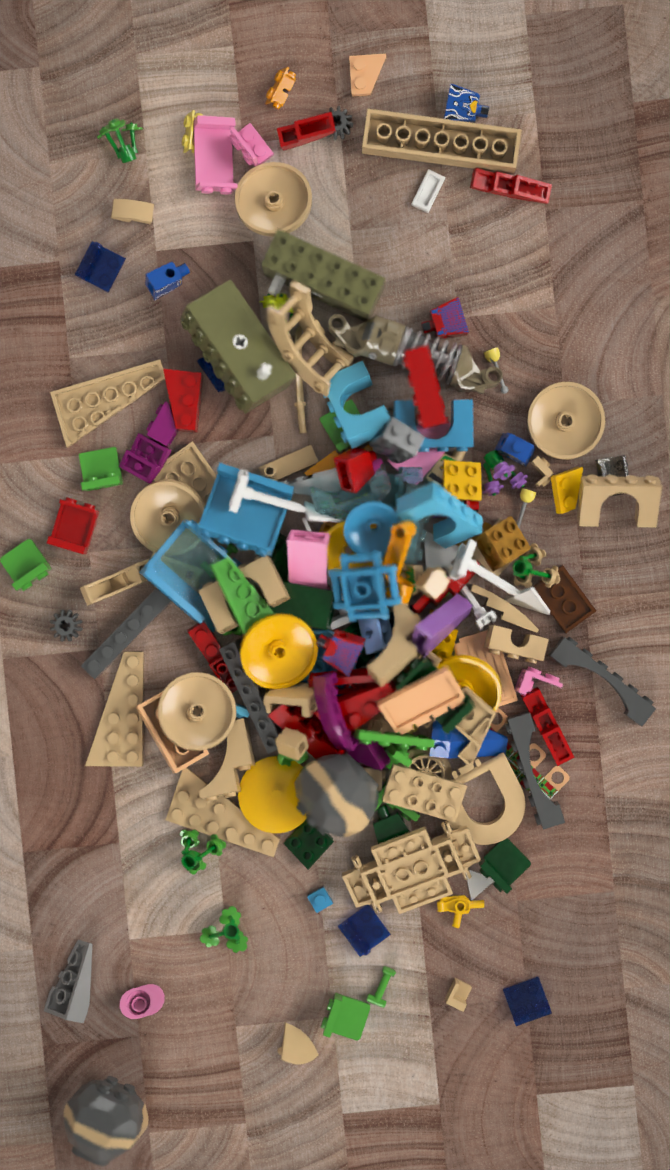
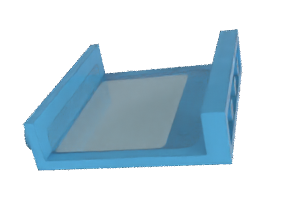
[139,519,242,624]

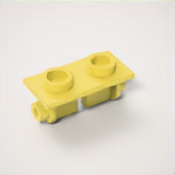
[182,110,203,153]

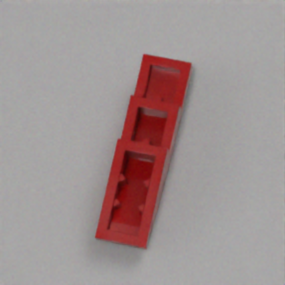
[470,168,552,204]
[412,561,481,615]
[521,687,575,766]

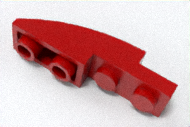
[187,621,238,693]

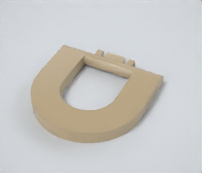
[449,753,525,845]

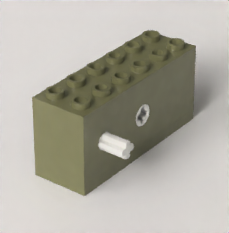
[261,229,385,321]
[180,279,297,414]

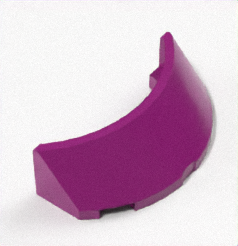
[313,672,359,752]

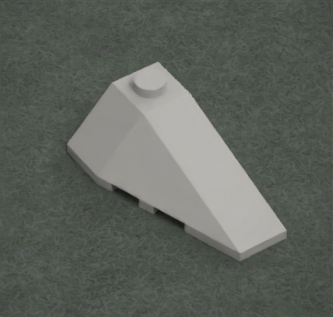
[280,468,341,499]
[44,940,92,1023]

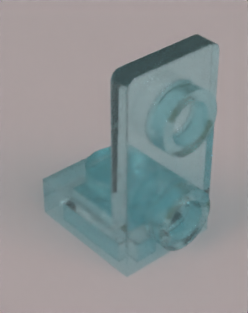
[394,467,423,504]

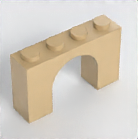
[577,475,662,527]
[199,555,291,634]

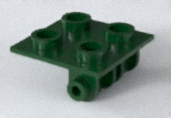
[283,820,334,870]

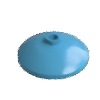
[344,501,403,557]

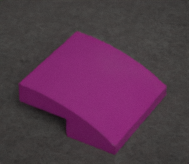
[119,433,172,484]

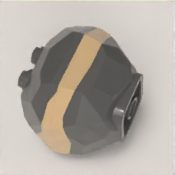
[295,752,379,837]
[64,1076,148,1166]

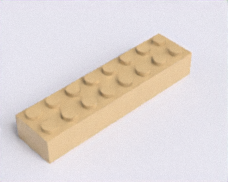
[362,109,522,174]

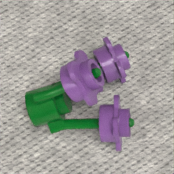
[482,450,528,496]

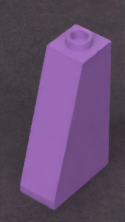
[411,594,473,657]

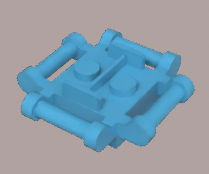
[328,551,402,622]

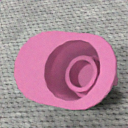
[120,984,165,1019]

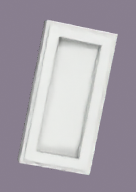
[411,169,445,213]

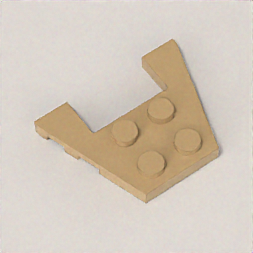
[423,686,496,768]

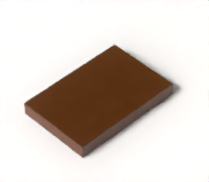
[532,565,596,634]

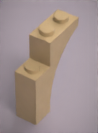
[367,603,422,687]
[199,718,255,802]

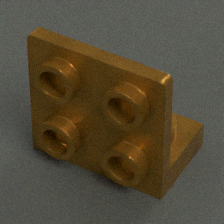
[473,516,531,572]

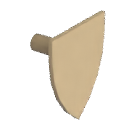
[278,1023,319,1065]

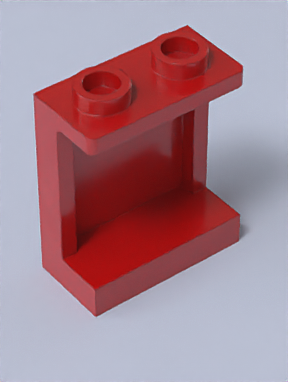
[47,497,100,555]

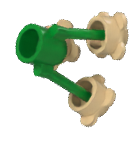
[513,543,560,588]

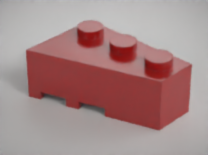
[163,369,203,433]

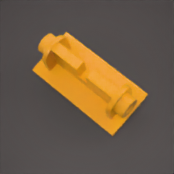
[265,67,296,110]

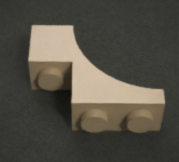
[80,559,149,606]

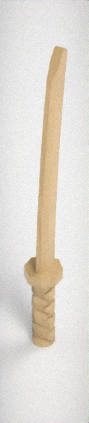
[294,326,307,433]

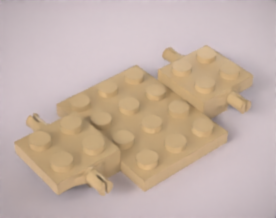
[342,821,481,914]

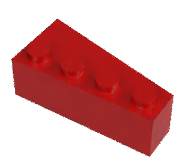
[402,345,450,429]
[314,679,399,733]
[268,704,344,759]

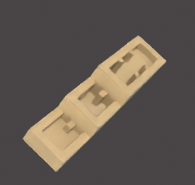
[470,584,539,633]

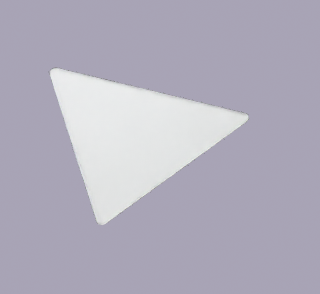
[466,870,494,900]

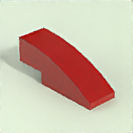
[277,112,336,151]

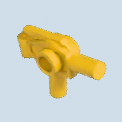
[437,895,484,928]

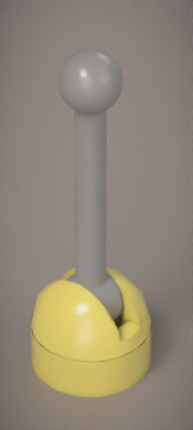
[483,347,508,394]
[517,488,537,529]

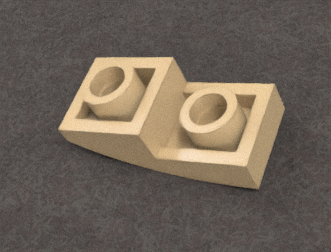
[111,199,154,225]

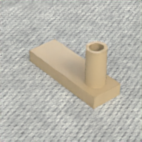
[258,445,318,481]

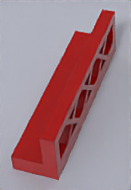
[308,668,376,694]

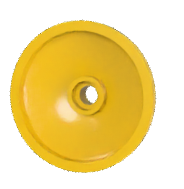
[327,521,374,570]

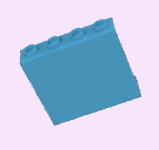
[196,463,294,557]

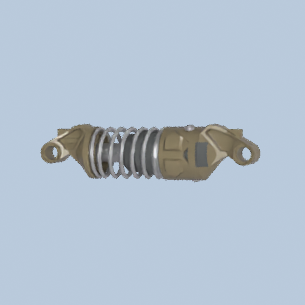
[328,314,503,395]

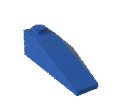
[429,720,508,759]

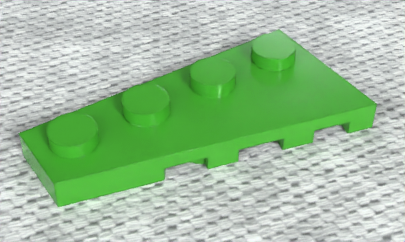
[210,557,275,636]
[354,729,435,750]

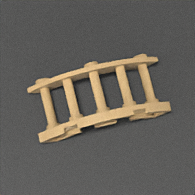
[268,280,354,397]

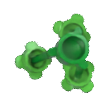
[180,830,226,875]

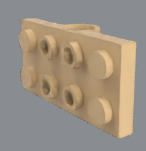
[381,763,467,823]

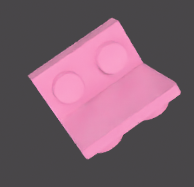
[230,123,274,167]
[514,666,563,695]

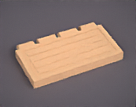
[453,629,518,706]
[377,666,465,735]

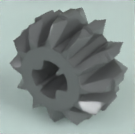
[323,106,353,141]
[50,610,83,641]

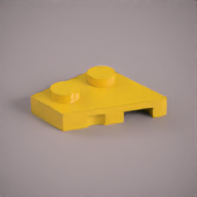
[550,467,583,514]

